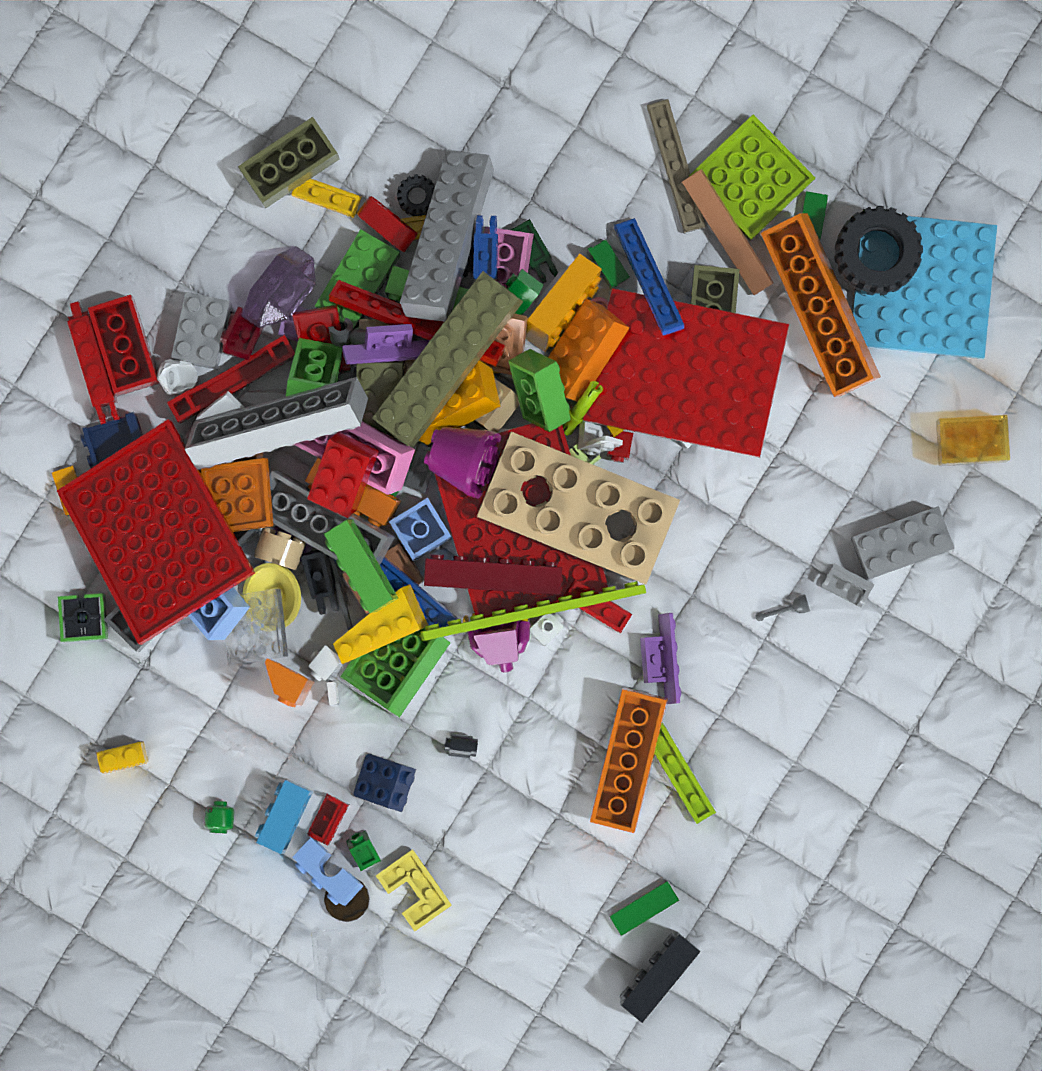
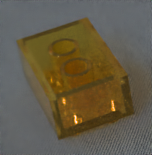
[936,415,1010,466]

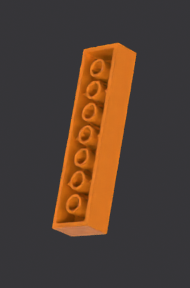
[761,213,881,397]

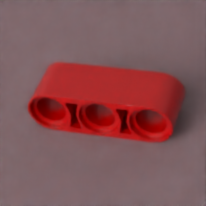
[356,196,418,252]

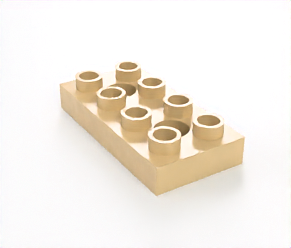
[477,432,680,585]

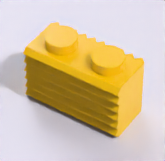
[96,741,148,774]

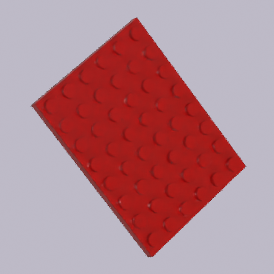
[583,288,789,458]
[57,419,255,645]
[434,423,608,618]

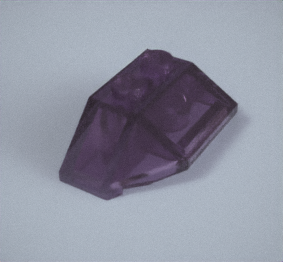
[242,246,316,328]

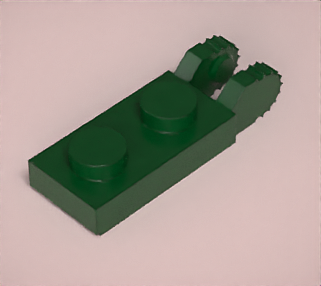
[511,219,558,284]

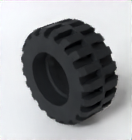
[834,206,923,296]

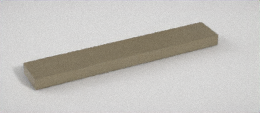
[647,99,706,234]

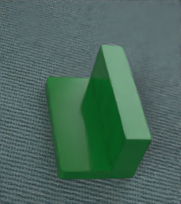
[587,240,630,290]

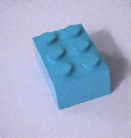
[255,780,313,854]

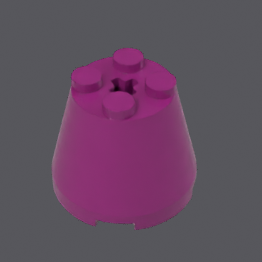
[424,427,501,498]

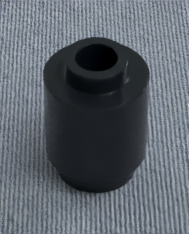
[444,733,478,758]

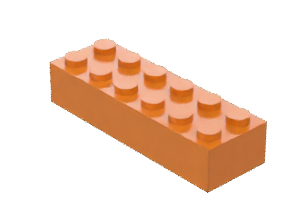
[590,687,668,833]

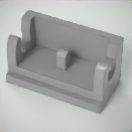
[821,563,875,608]

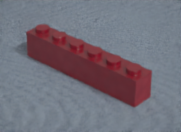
[424,554,562,595]

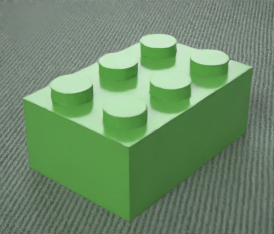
[286,338,343,396]
[509,349,571,432]

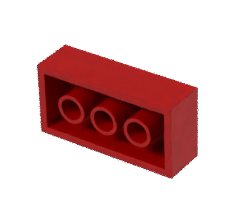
[88,294,160,397]

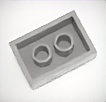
[171,292,232,370]

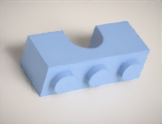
[292,838,363,906]

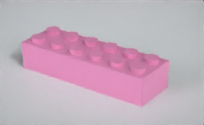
[294,422,415,495]

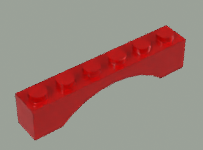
[167,335,295,424]

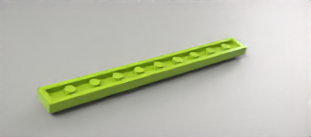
[420,581,646,641]

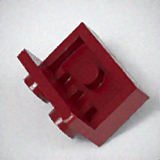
[220,306,264,360]

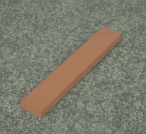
[682,169,774,295]

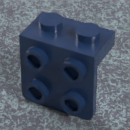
[353,754,416,812]

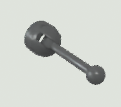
[755,594,810,621]

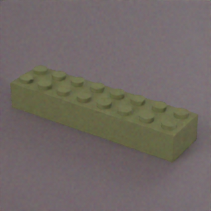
[372,271,523,447]

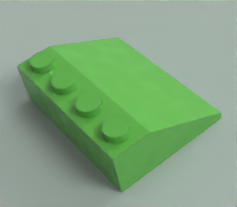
[340,628,451,717]

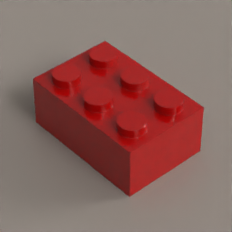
[307,432,379,518]

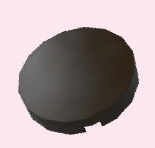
[324,878,370,922]

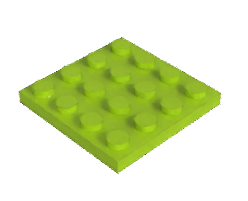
[689,114,815,241]

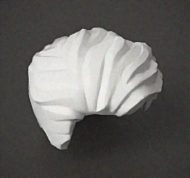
[157,359,198,396]

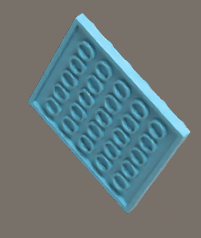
[852,216,997,359]

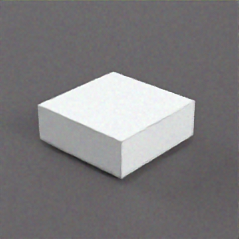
[327,682,339,706]

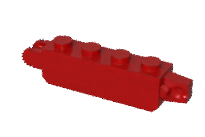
[67,301,120,425]

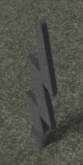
[329,556,353,631]

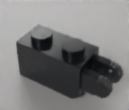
[301,550,339,615]

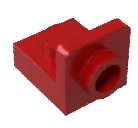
[606,431,634,463]

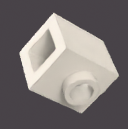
[530,613,564,647]
[308,645,342,681]

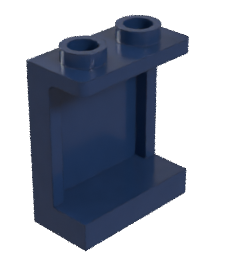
[80,412,143,468]

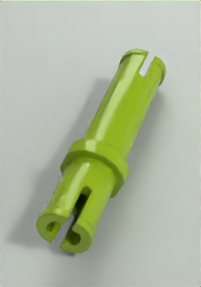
[562,381,603,436]

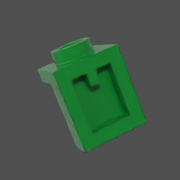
[346,830,381,871]

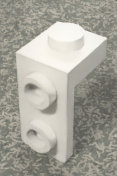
[578,422,623,456]

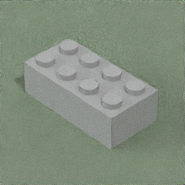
[851,506,955,580]

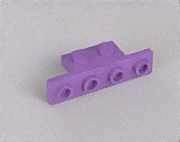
[342,324,430,364]
[640,613,681,704]

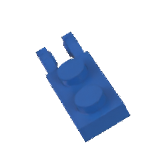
[473,215,498,279]

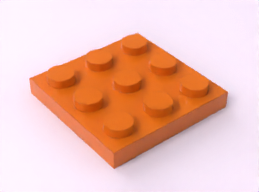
[201,458,274,532]

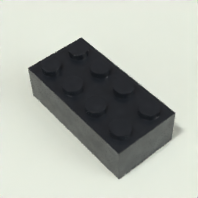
[620,931,701,1023]

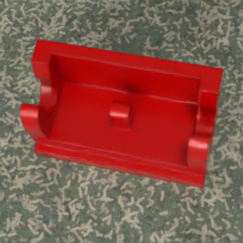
[307,793,350,846]

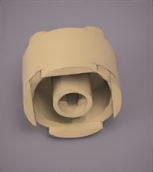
[254,527,306,570]

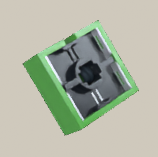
[58,593,108,642]

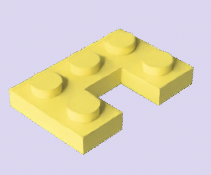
[376,849,452,932]

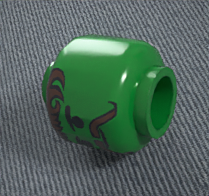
[204,801,235,834]

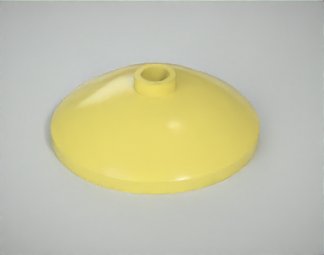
[242,563,301,631]

